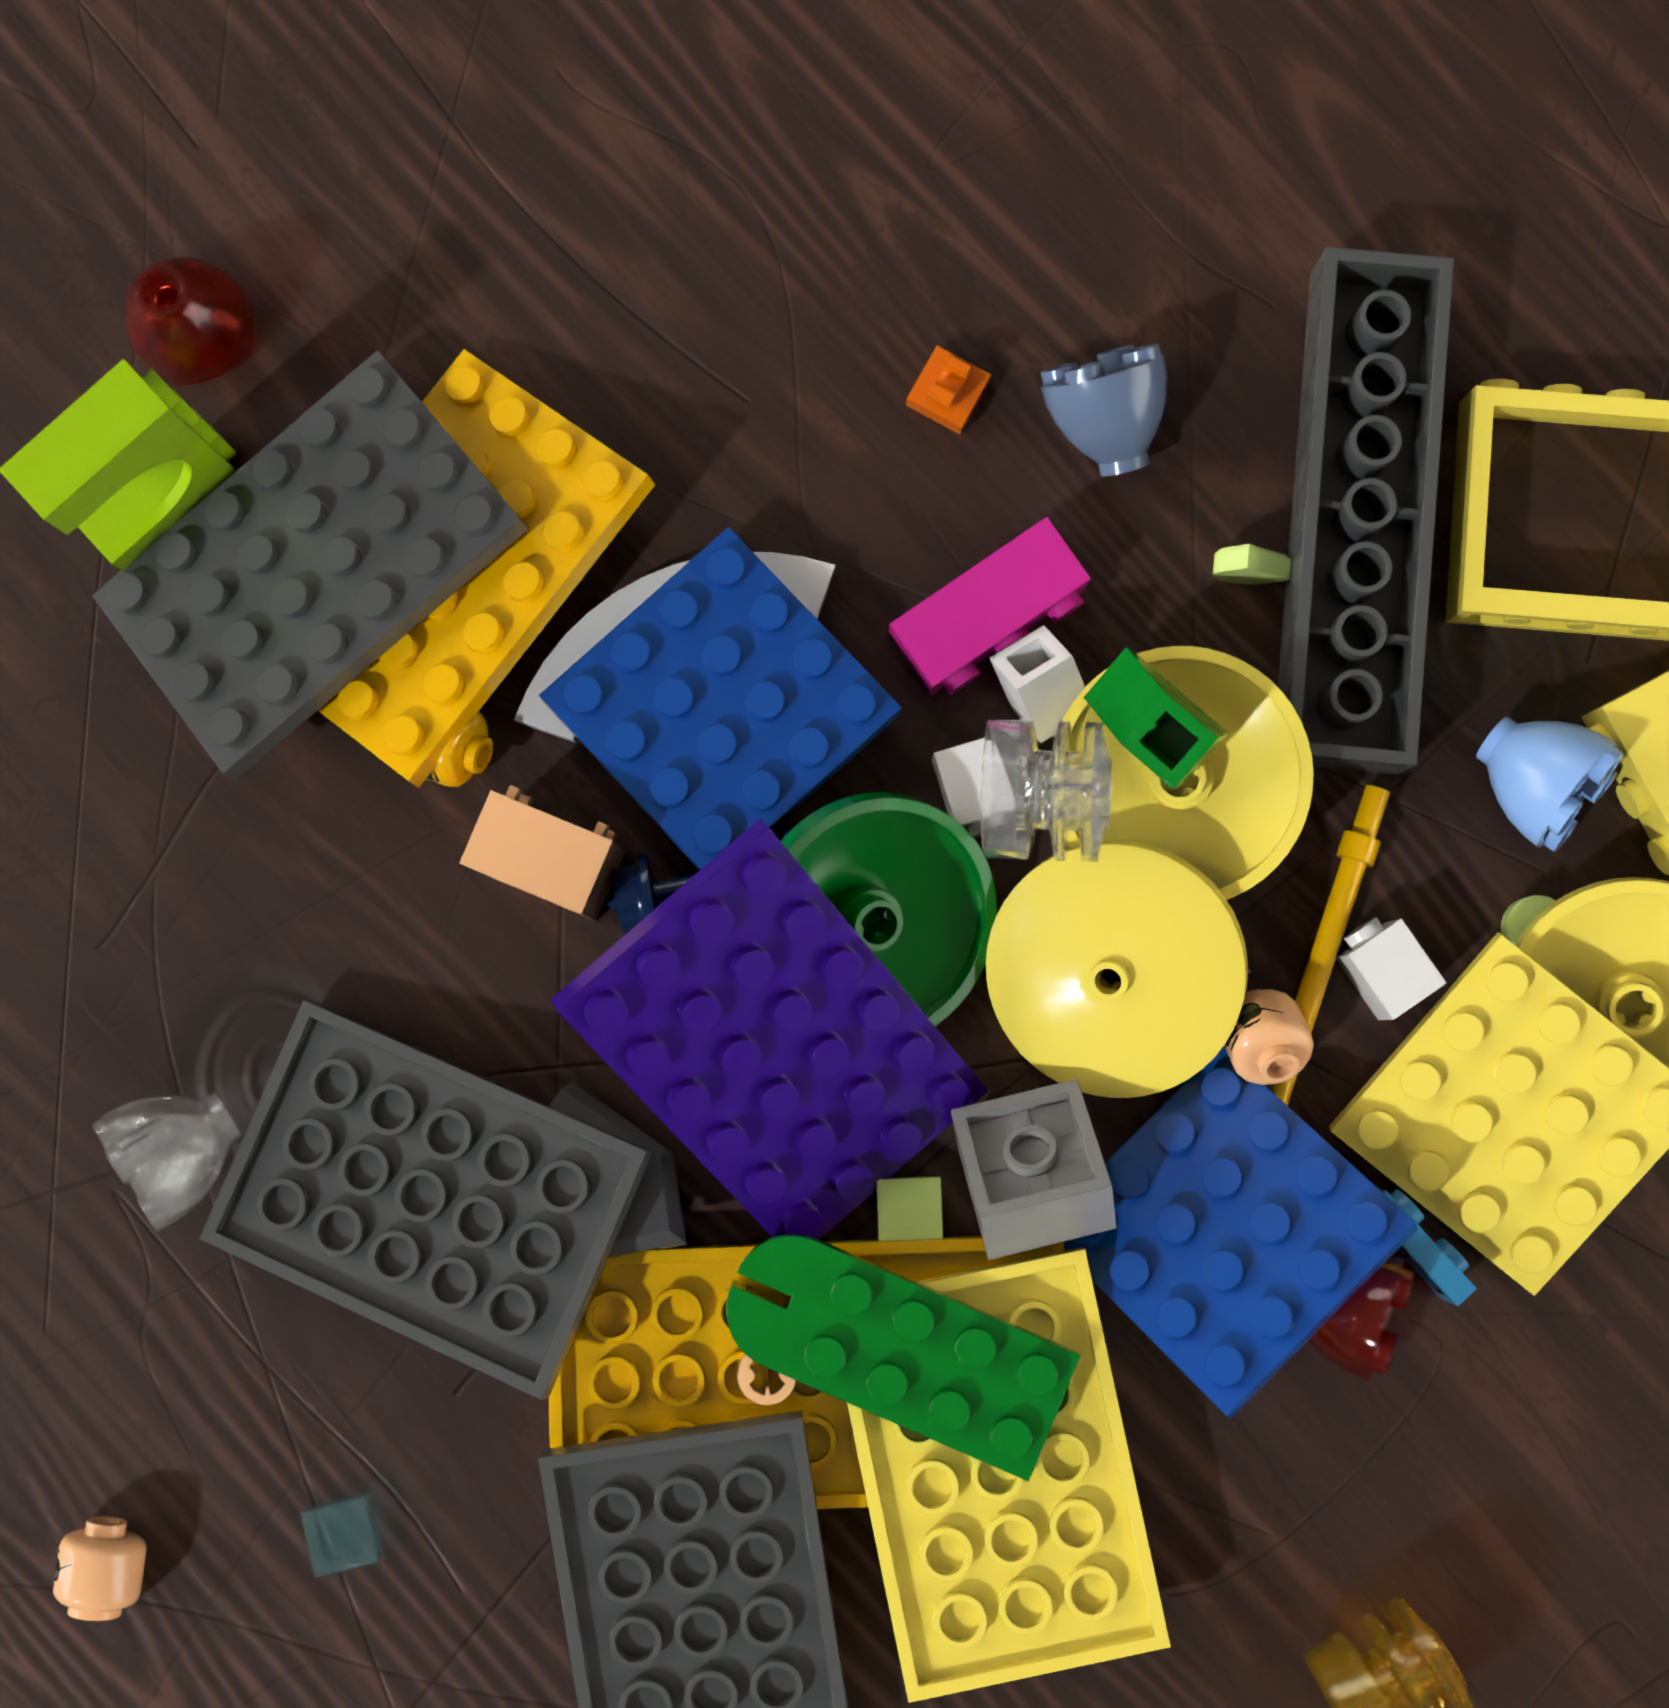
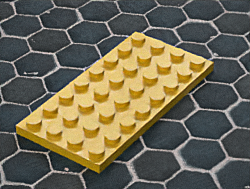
[549,1236,1064,1509]

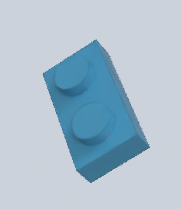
[1378,1188,1477,1306]

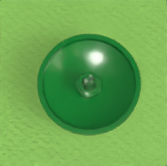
[781,792,997,1026]

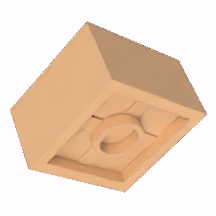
[459,785,626,921]

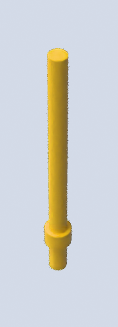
[1266,785,1391,1106]

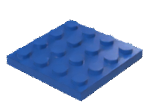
[539,527,902,870]
[1064,1048,1418,1420]

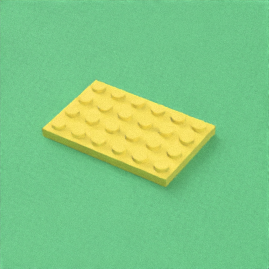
[847,1247,1171,1703]

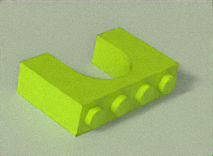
[0,359,237,571]

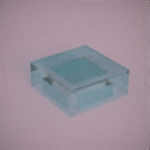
[300,1493,383,1578]

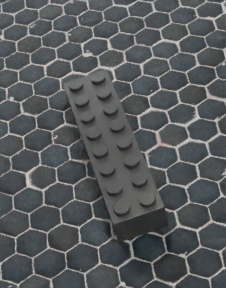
[1278,247,1454,775]

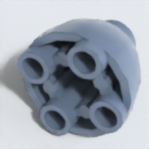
[1040,343,1167,477]

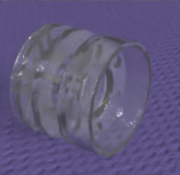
[981,719,1113,862]

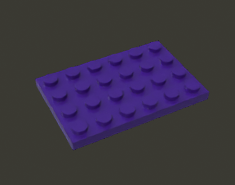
[550,819,988,1240]

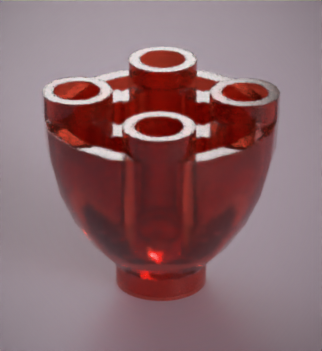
[123,256,254,386]
[1309,1252,1417,1382]

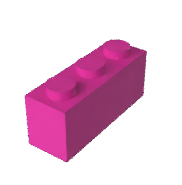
[888,517,1091,696]

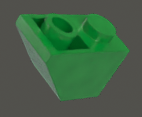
[1083,647,1228,789]

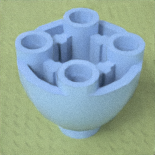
[1476,716,1624,852]

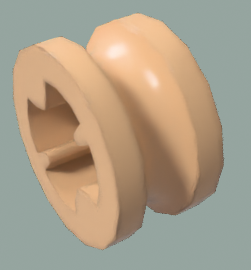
[737,1354,796,1406]

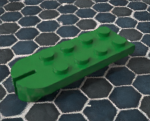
[726,1234,1081,1482]

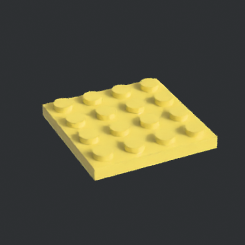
[1329,932,1669,1296]

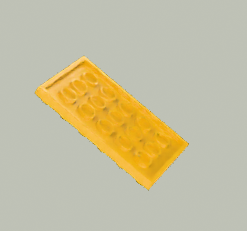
[318,349,655,788]

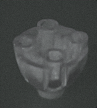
[91,1093,242,1232]

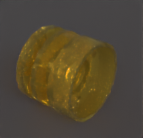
[1303,1595,1474,1708]

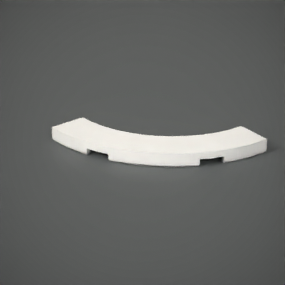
[514,552,835,743]

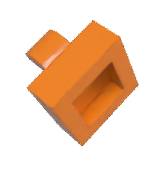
[906,345,991,435]

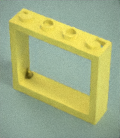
[1445,379,1669,641]

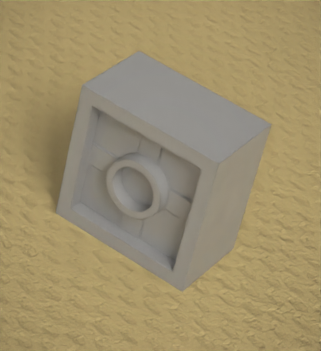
[951,1079,1116,1260]

